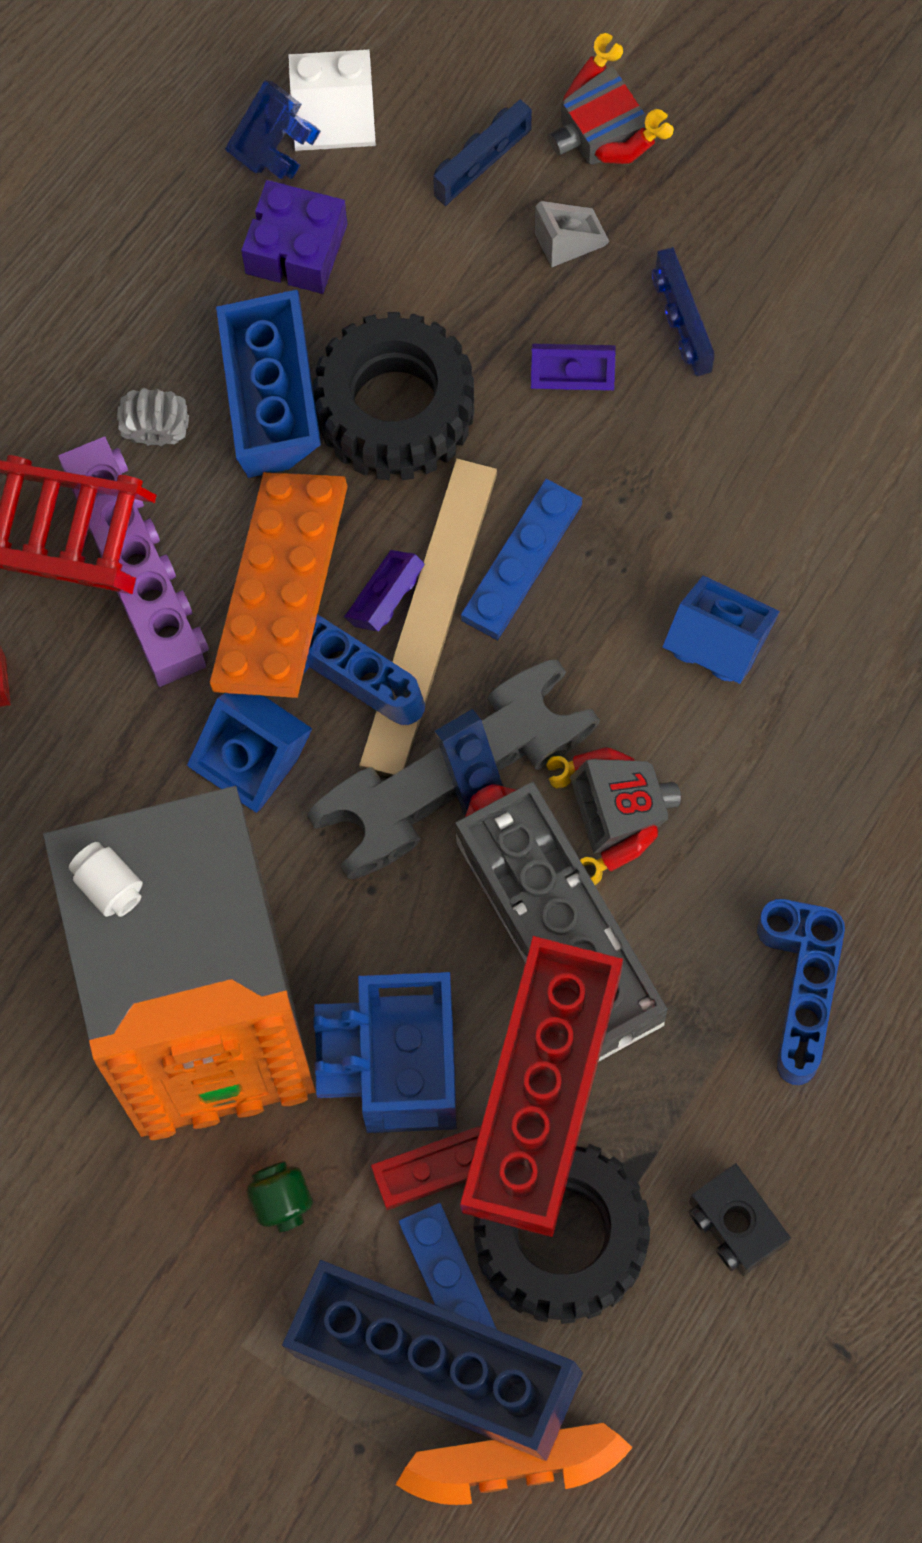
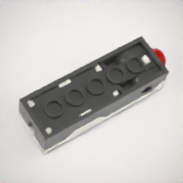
[455,781,668,1062]

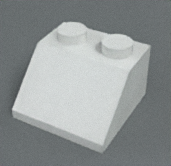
[288,49,376,151]

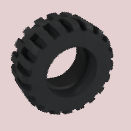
[313,312,474,480]
[474,1144,651,1324]

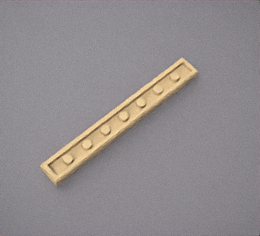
[359,459,497,778]

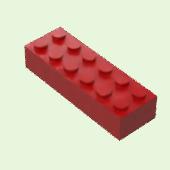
[460,936,623,1237]

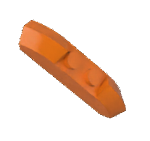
[395,1423,632,1505]

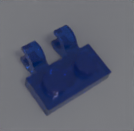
[225,80,321,179]

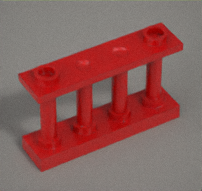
[0,455,157,594]

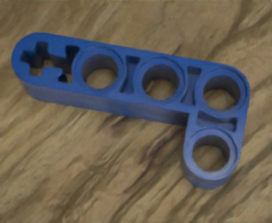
[303,614,425,725]
[757,899,845,1085]

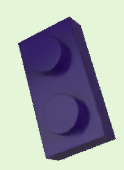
[531,344,616,391]
[344,550,425,632]

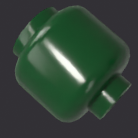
[246,1161,313,1233]

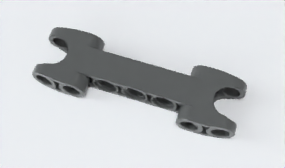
[307,659,600,879]

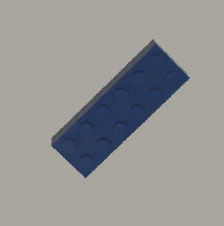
[282,1260,583,1461]

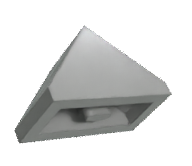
[535,201,610,268]

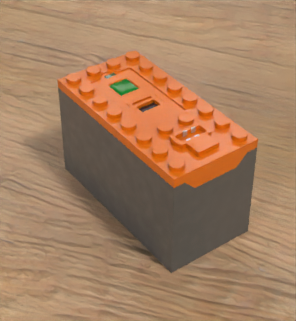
[43,786,316,1140]

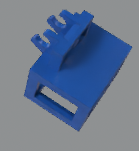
[313,972,457,1133]

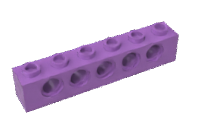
[58,436,209,687]

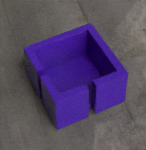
[241,180,347,294]

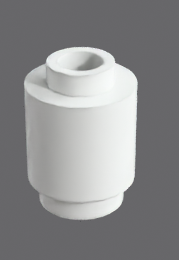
[69,842,143,917]

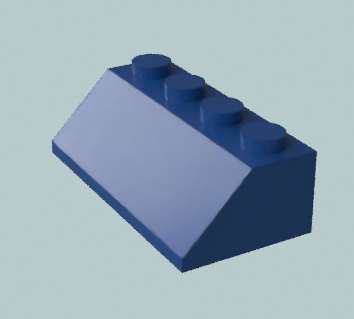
[216,290,321,478]

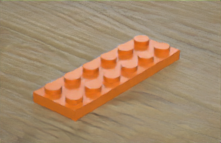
[210,472,348,698]

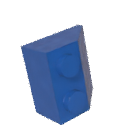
[662,575,780,684]
[187,693,313,813]

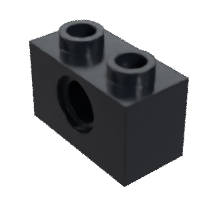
[688,1163,791,1276]

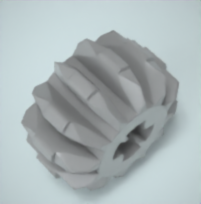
[117,388,189,447]

